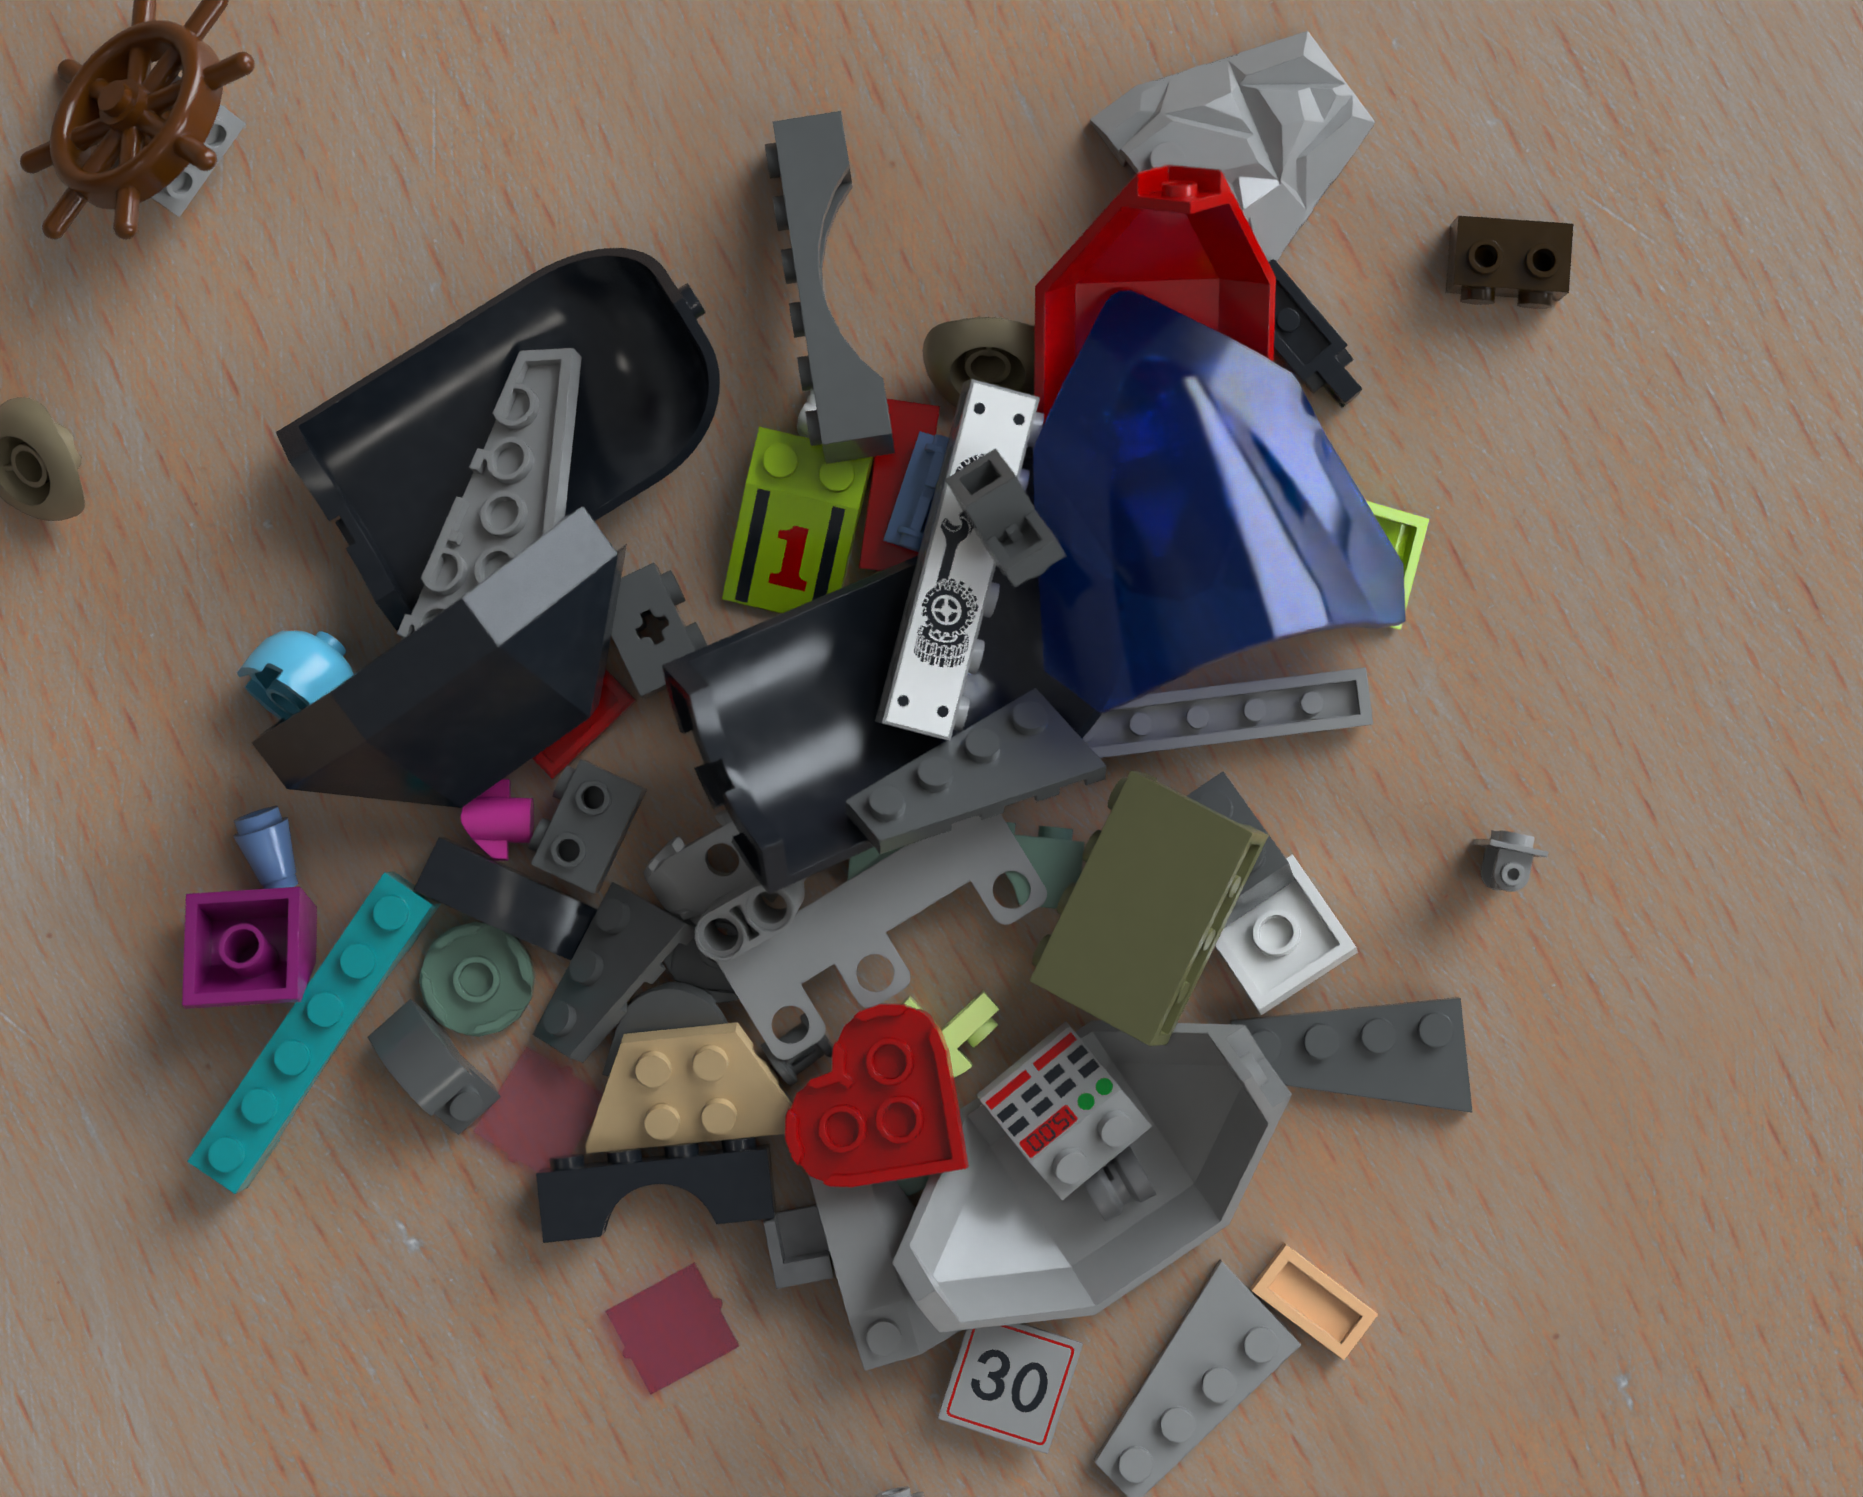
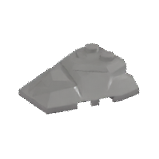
[1090,31,1375,262]

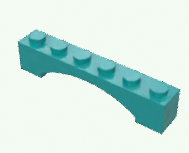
[187,871,441,1194]

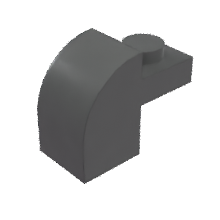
[945,448,1066,588]
[368,999,501,1135]

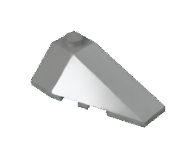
[808,1174,961,1371]

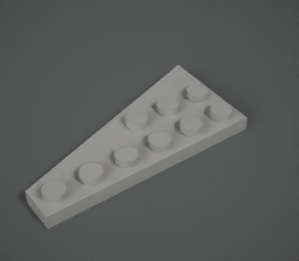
[397,348,582,641]

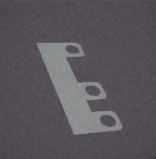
[716,814,1047,1060]

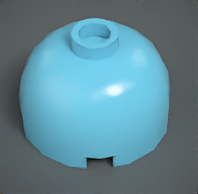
[237,631,354,720]

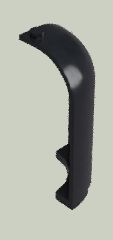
[276,248,720,632]
[662,547,1126,895]

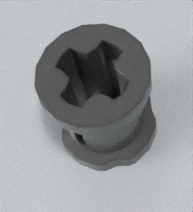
[760,1013,833,1087]

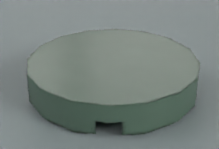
[419,921,536,1037]

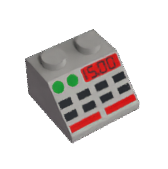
[976,1021,1152,1200]

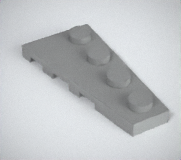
[1094,1259,1301,1497]

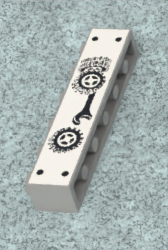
[875,379,1044,741]

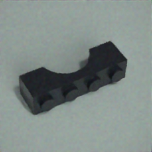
[536,1137,777,1243]

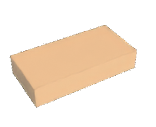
[1250,1243,1378,1360]

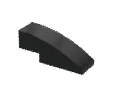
[414,837,598,960]

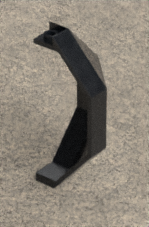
[252,506,627,808]

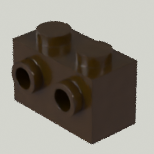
[1446,215,1574,309]

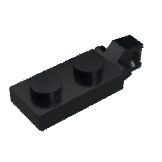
[1269,259,1362,408]

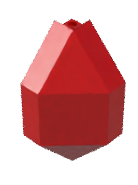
[1034,165,1276,602]

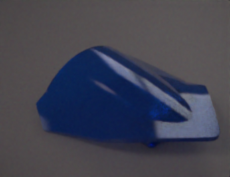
[1033,291,1406,713]

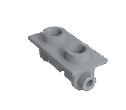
[1473,830,1548,892]

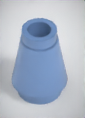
[233,806,299,889]

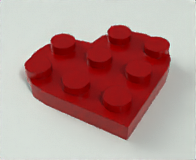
[785,1003,969,1187]

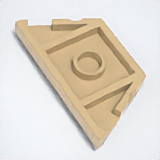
[585,1022,792,1154]

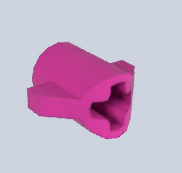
[460,779,534,861]

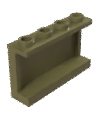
[1029,770,1269,1046]

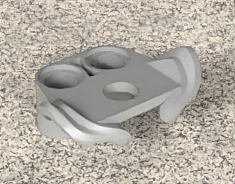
[643,809,805,961]

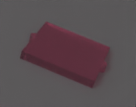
[474,1046,603,1172]
[606,1262,739,1394]

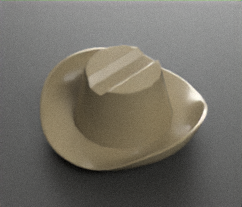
[922,316,1035,408]
[0,397,85,521]

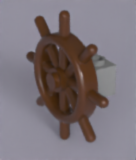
[20,0,255,240]

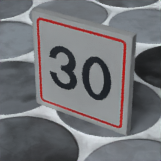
[937,1323,1083,1454]

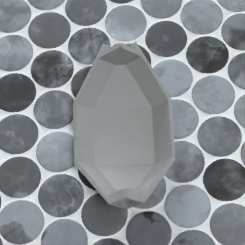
[892,1020,1292,1332]

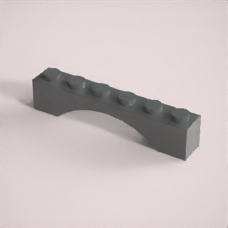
[765,111,895,464]

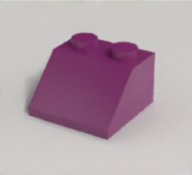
[182,887,317,1009]

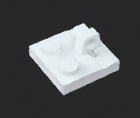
[1215,854,1358,1015]

